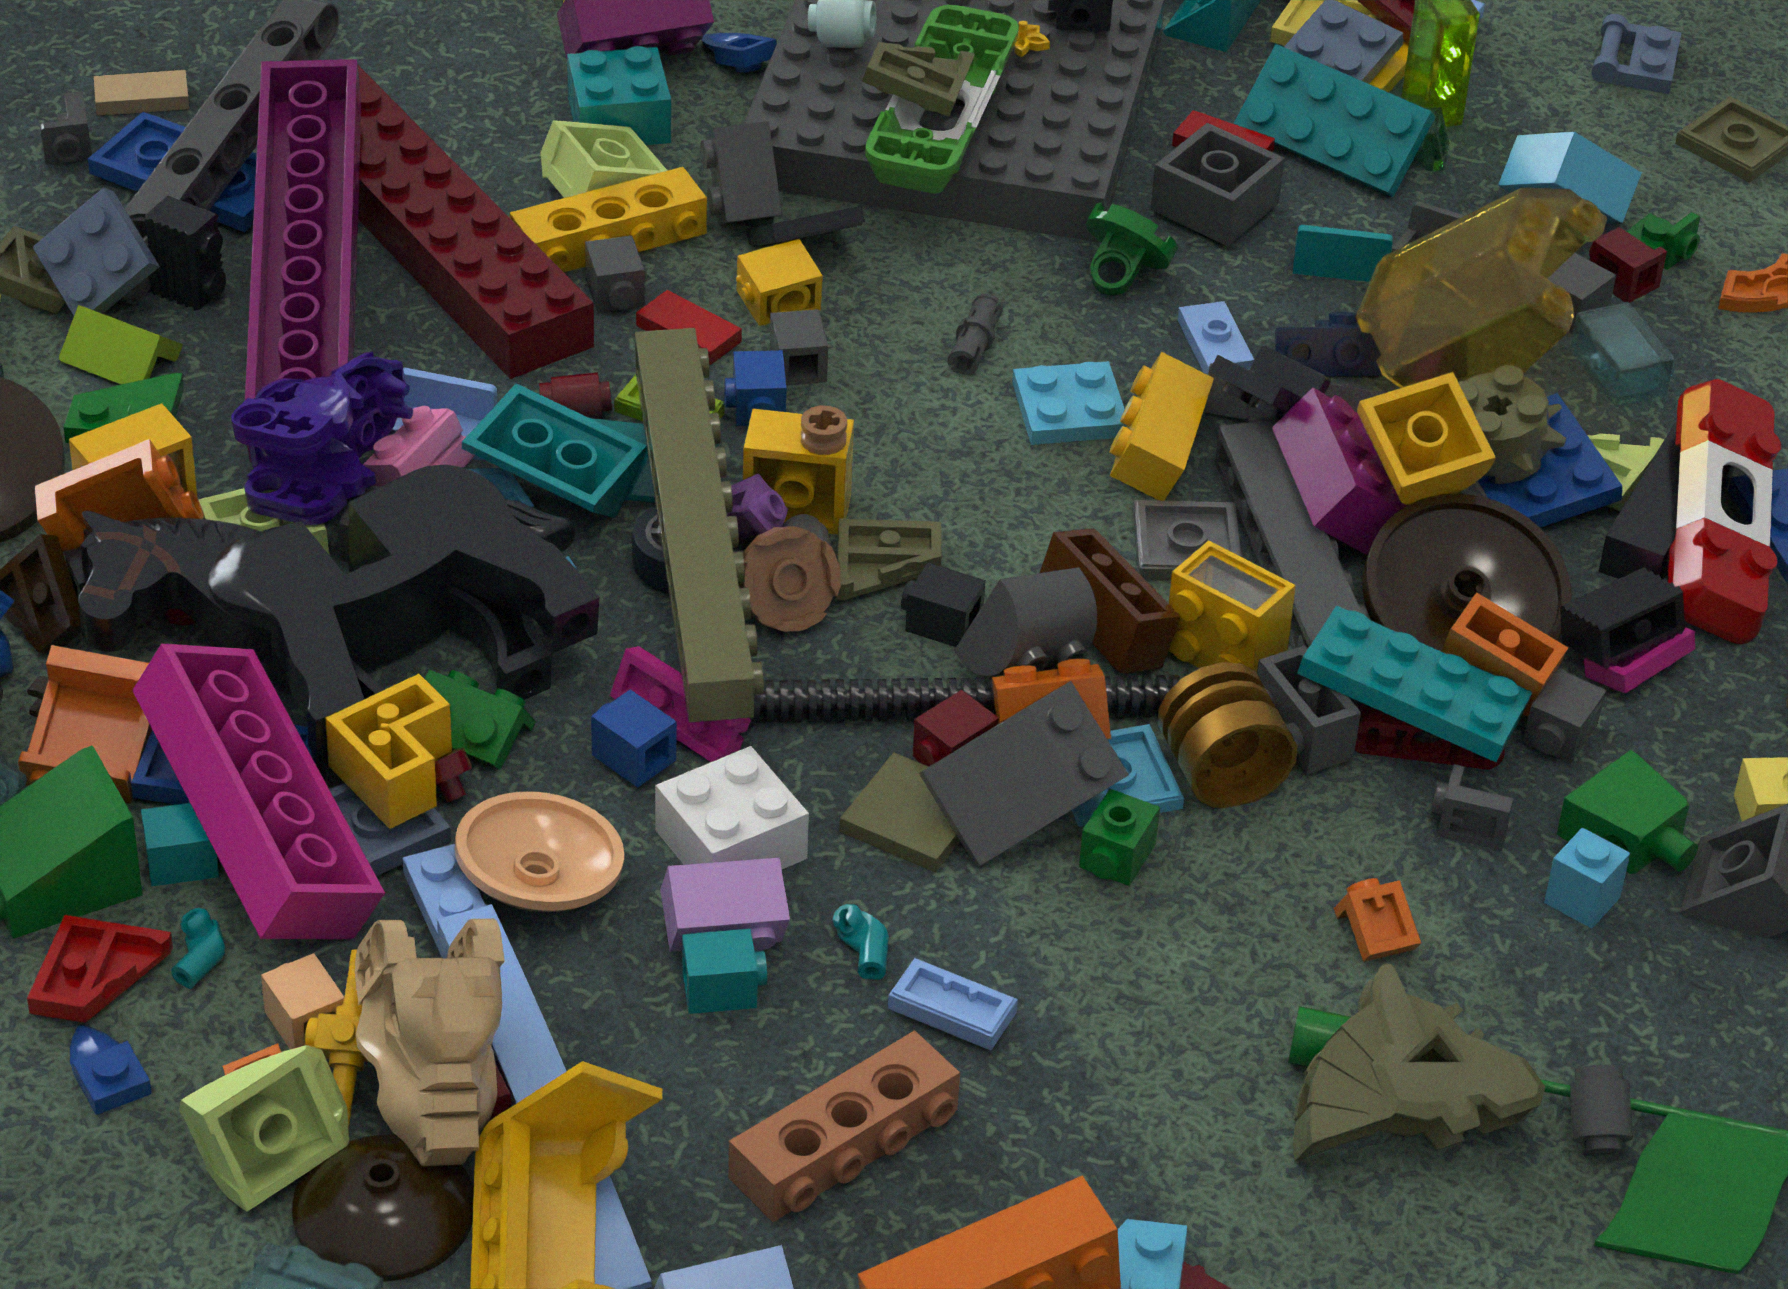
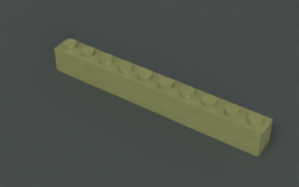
[635,328,764,722]

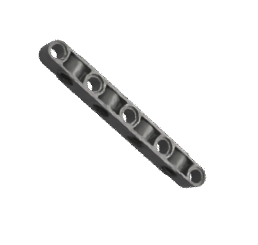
[119,0,339,304]

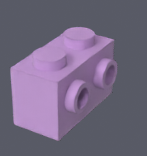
[660,857,790,952]

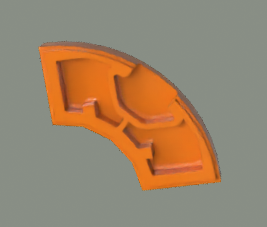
[1718,253,1788,313]

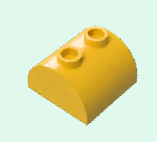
[1357,372,1496,505]

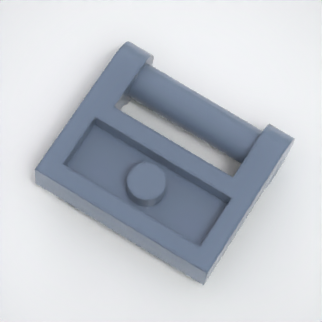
[1591,14,1682,94]

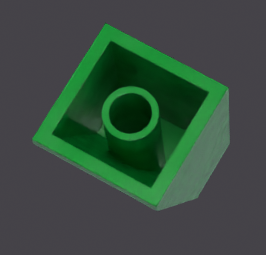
[0,745,143,939]

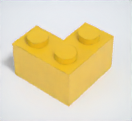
[325,674,452,829]

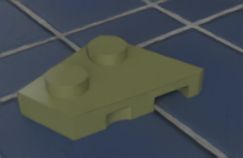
[862,42,975,117]
[837,518,942,600]

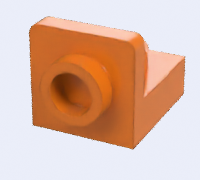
[1334,878,1421,962]

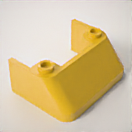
[470,1061,662,1289]

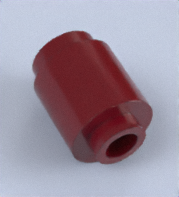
[539,372,612,419]

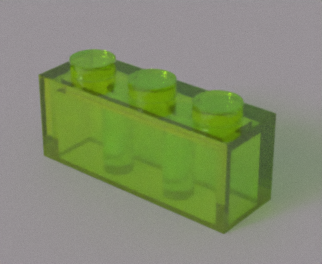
[1401,0,1480,129]

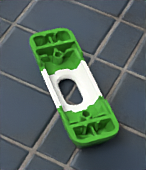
[865,5,1019,193]

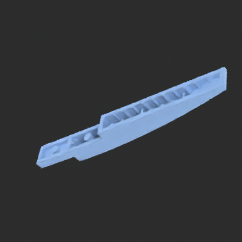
[402,844,652,1289]

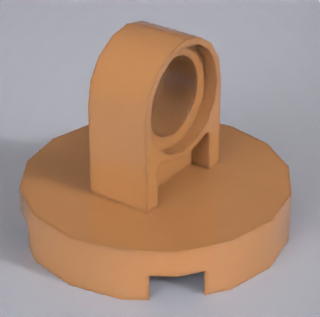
[738,526,841,632]

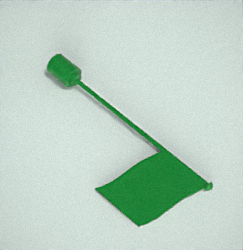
[1288,1006,1788,1274]

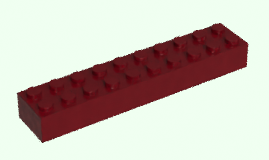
[357,64,594,379]

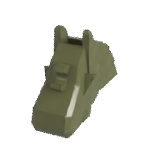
[1293,963,1545,1161]

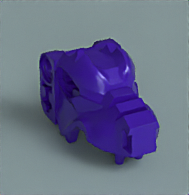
[231,352,413,525]

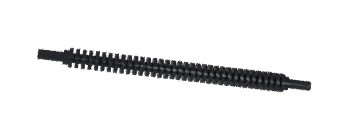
[672,675,1187,723]

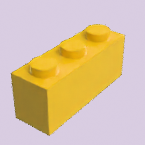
[1109,352,1214,501]

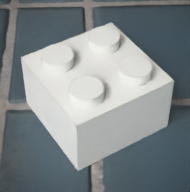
[655,746,809,869]

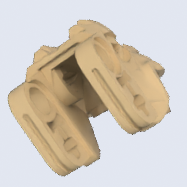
[355,918,505,1166]

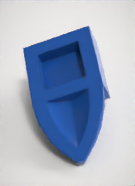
[701,33,777,72]
[70,1024,152,1115]

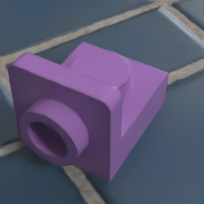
[727,474,788,541]

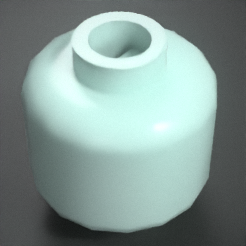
[808,0,877,49]

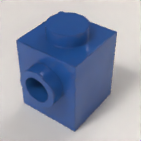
[724,350,787,426]
[591,689,677,788]

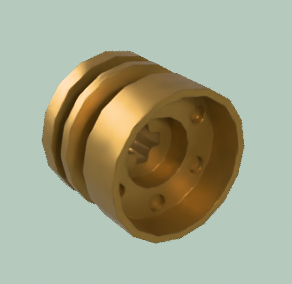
[1158,662,1297,808]

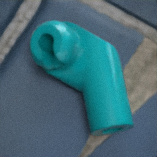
[832,904,889,980]
[171,908,226,989]

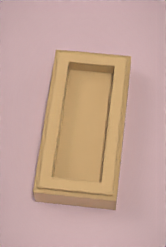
[94,70,189,116]

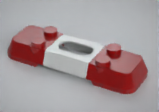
[1668,379,1781,645]

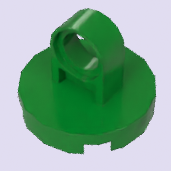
[1085,203,1178,295]

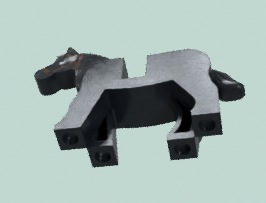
[79,465,600,757]

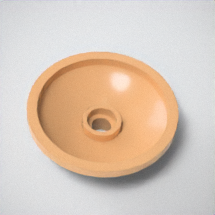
[454,792,624,912]

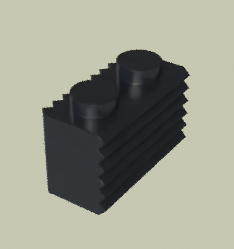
[145,196,226,311]
[1560,567,1685,669]

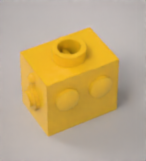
[736,238,823,326]

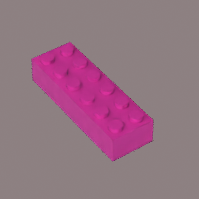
[132,644,385,939]

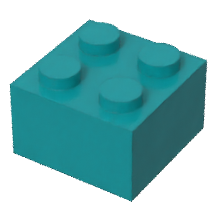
[567,46,671,145]

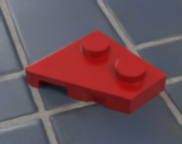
[27,915,173,1023]

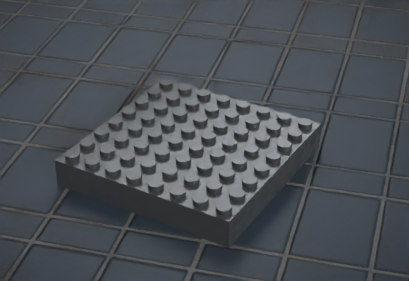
[744,0,1165,243]

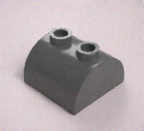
[954,567,1097,676]

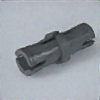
[947,293,1003,375]

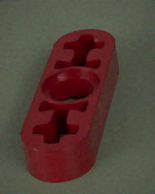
[1355,704,1505,770]

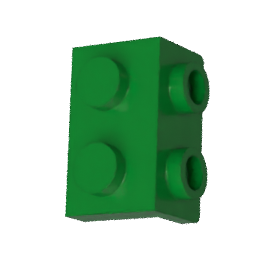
[425,670,536,770]

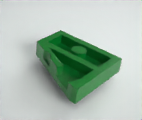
[63,373,184,443]

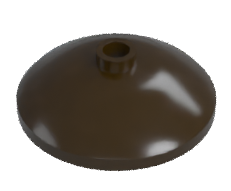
[292,1134,474,1282]

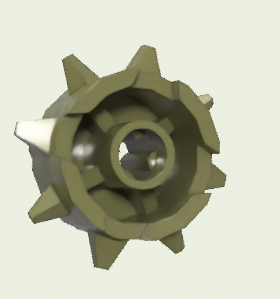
[1458,365,1566,484]

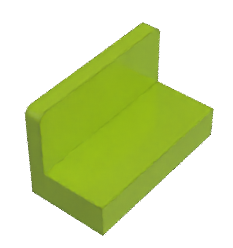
[59,305,183,385]

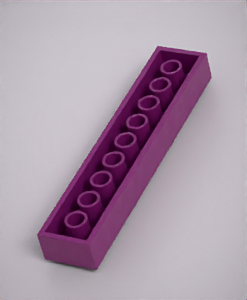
[245,59,361,462]

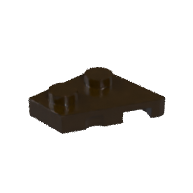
[0,534,81,653]

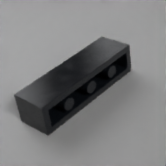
[1598,422,1734,580]

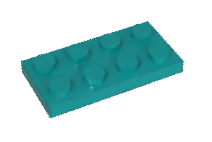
[1233,44,1436,197]
[1297,605,1532,762]

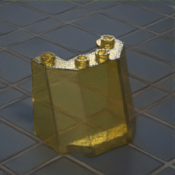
[1356,188,1608,388]

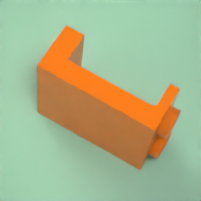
[35,439,204,552]
[18,645,152,804]

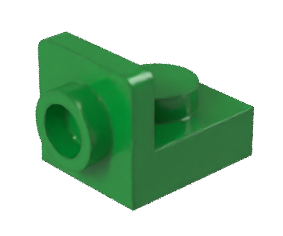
[1626,212,1700,270]

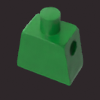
[1557,750,1698,874]

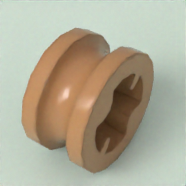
[801,405,847,455]

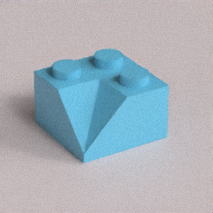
[1498,132,1642,228]

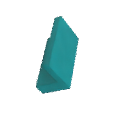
[1293,225,1393,284]

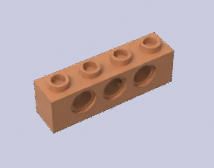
[728,1030,960,1222]

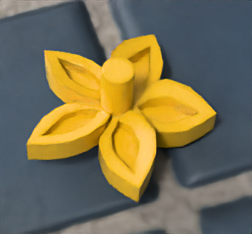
[1014,21,1050,57]

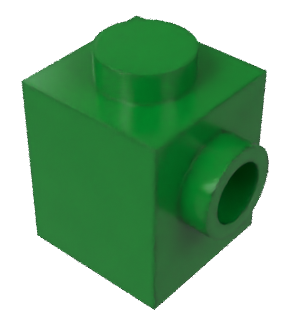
[1079,789,1160,886]

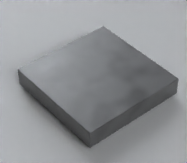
[1133,500,1242,582]

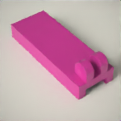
[609,646,751,762]

